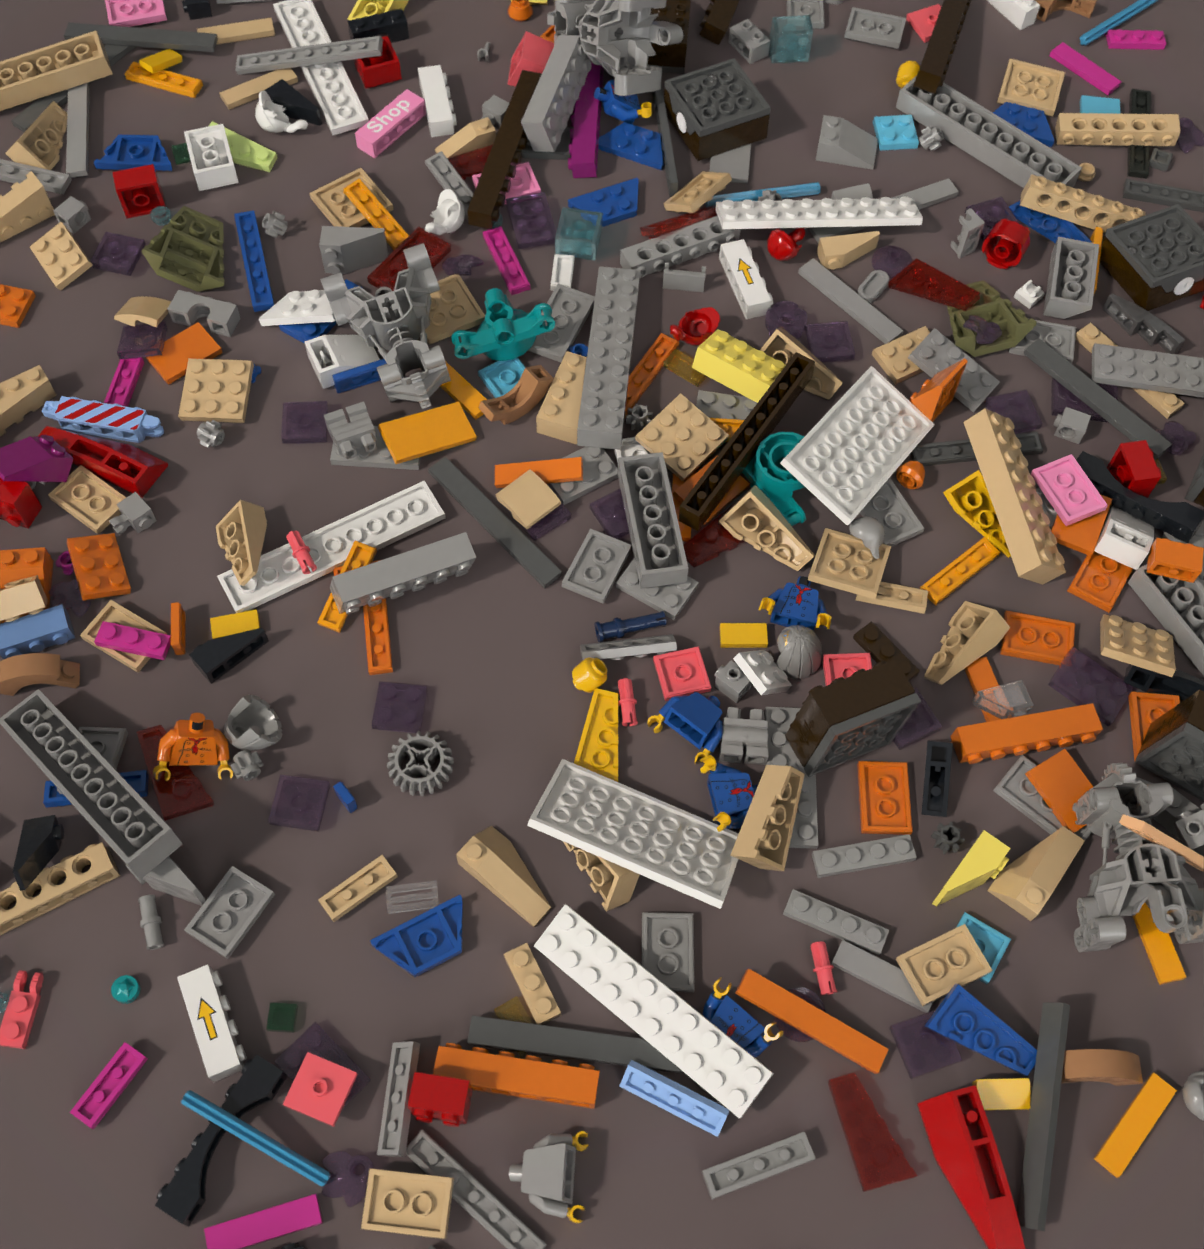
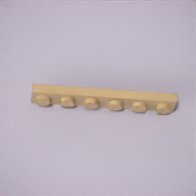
[1075,323,1185,419]

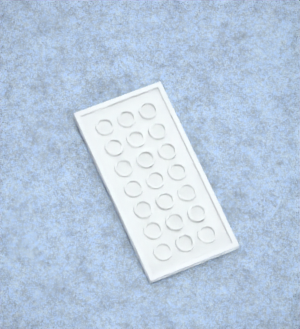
[780,366,935,526]
[527,759,738,909]

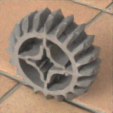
[387,730,454,797]

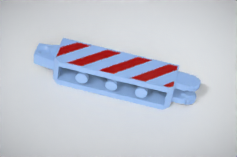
[42,396,164,443]

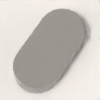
[857,270,889,303]

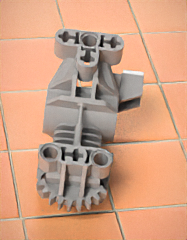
[547,0,683,96]
[320,243,451,409]
[1072,763,1204,952]

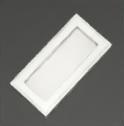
[550,254,575,291]

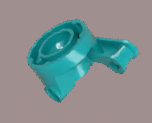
[451,288,556,361]
[742,432,806,526]

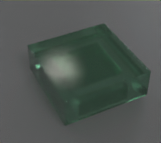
[171,143,191,165]
[266,1002,298,1033]

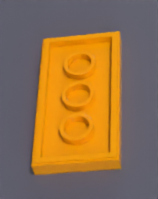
[378,401,477,464]

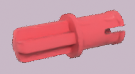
[286,530,317,574]
[618,678,638,727]
[810,941,837,996]

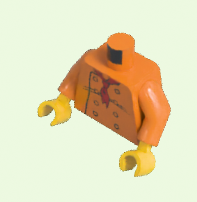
[153,713,233,781]

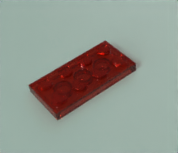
[367,227,451,291]

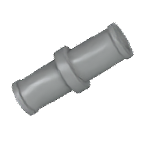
[138,895,164,950]

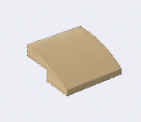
[114,296,171,327]
[496,469,561,529]

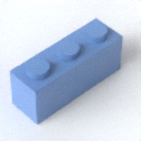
[0,604,75,660]

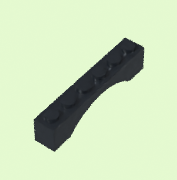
[1076,451,1204,543]
[1124,664,1204,700]
[154,1054,288,1227]

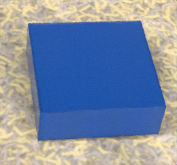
[333,782,358,814]

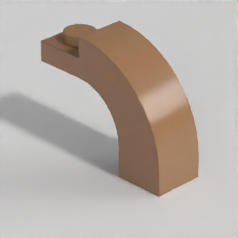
[1035,0,1097,22]
[478,365,554,425]
[0,653,80,696]
[1061,1049,1143,1086]

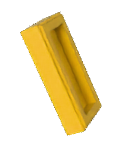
[139,49,183,73]
[210,609,260,639]
[719,623,768,648]

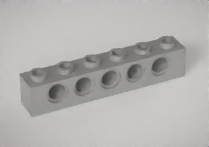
[620,216,741,278]

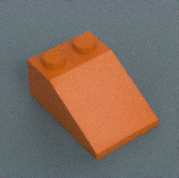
[909,359,968,422]
[0,547,53,624]

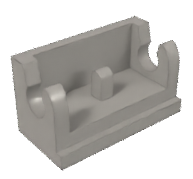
[951,208,985,259]
[663,262,706,292]

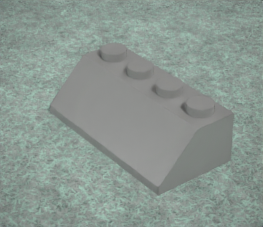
[1043,237,1099,319]

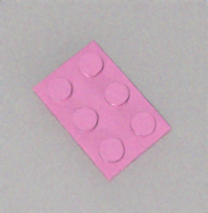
[105,0,167,27]
[472,162,541,205]
[1031,454,1108,526]

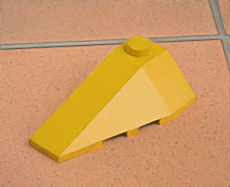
[943,470,1011,558]

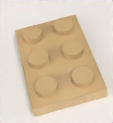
[663,172,732,214]
[30,222,93,291]
[872,326,930,385]
[48,465,126,535]
[80,600,167,673]
[896,924,993,1006]
[361,1169,454,1239]

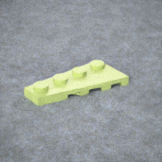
[208,121,277,172]

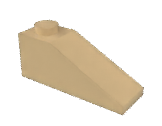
[435,117,496,162]
[817,231,880,270]

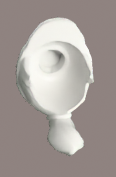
[255,91,308,133]
[425,189,465,235]

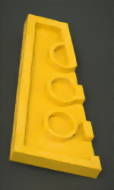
[574,688,618,782]

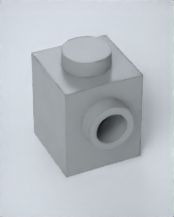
[714,660,752,703]

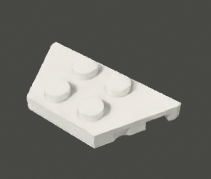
[259,289,336,326]

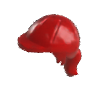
[767,228,806,261]
[670,307,720,346]

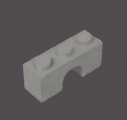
[168,290,241,337]

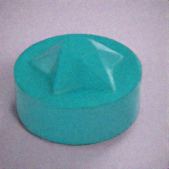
[111,975,140,1004]

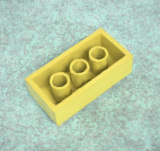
[692,329,786,403]

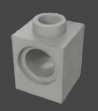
[53,196,91,234]
[1053,407,1091,444]

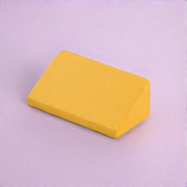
[972,1078,1030,1111]

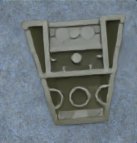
[141,206,224,292]
[944,280,1037,357]

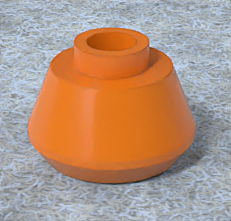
[508,0,533,22]
[896,461,925,489]

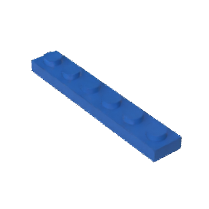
[234,210,274,312]

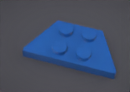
[993,102,1054,147]
[598,122,663,170]
[94,135,173,171]
[568,177,639,228]
[370,895,463,977]

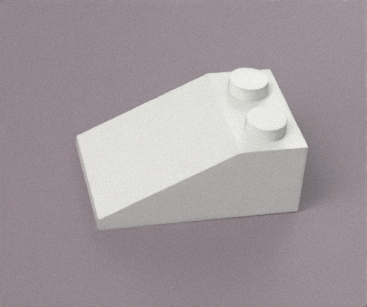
[184,124,239,191]

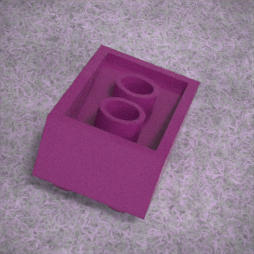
[0,435,74,482]

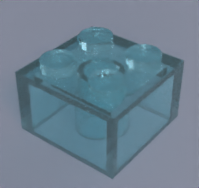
[769,15,813,63]
[555,207,603,260]

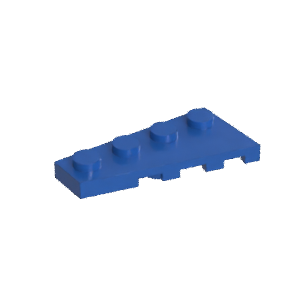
[1007,201,1092,243]
[279,279,358,344]
[924,984,1037,1076]

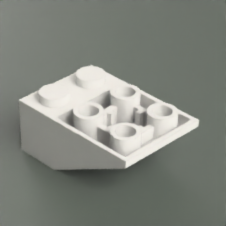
[304,335,380,389]
[1094,506,1154,570]

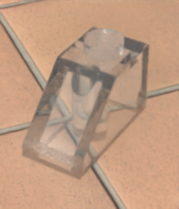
[972,680,1034,719]

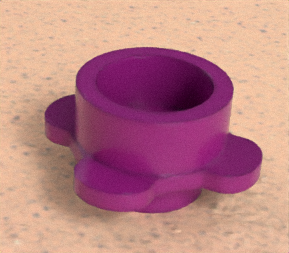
[55,551,74,575]

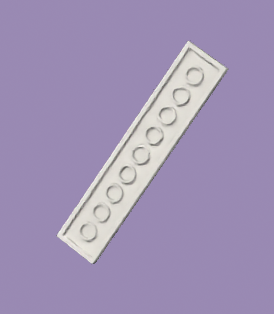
[273,0,369,135]
[716,197,923,229]
[217,480,445,614]
[534,904,774,1119]

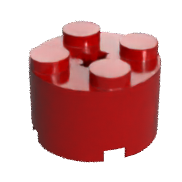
[982,219,1030,269]

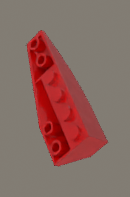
[37,426,169,498]
[917,1085,1025,1249]

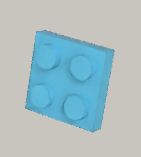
[873,115,919,151]

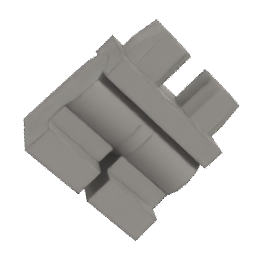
[324,401,377,460]
[719,707,768,765]

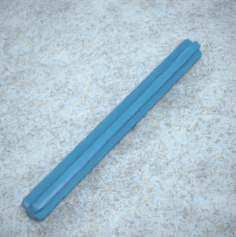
[1079,0,1158,45]
[705,182,821,208]
[181,1090,330,1186]

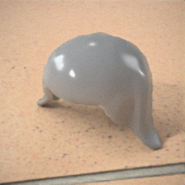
[849,516,885,559]
[1182,1071,1204,1121]

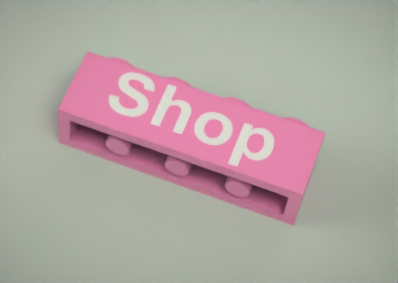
[355,89,426,158]

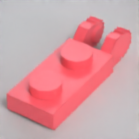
[0,970,44,1049]

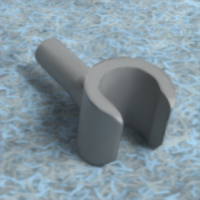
[477,42,491,62]

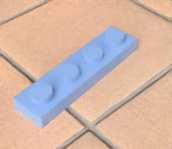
[620,1060,730,1137]

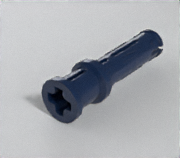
[594,611,667,642]

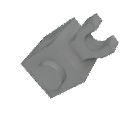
[481,95,509,129]
[109,492,157,535]

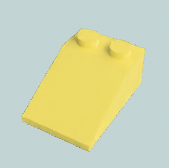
[348,0,409,21]
[932,830,1011,907]

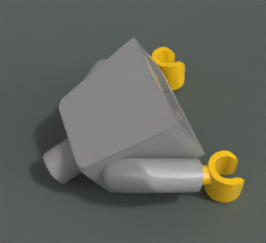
[509,1131,589,1223]

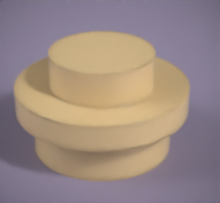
[1078,163,1095,182]

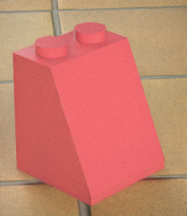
[507,31,554,86]

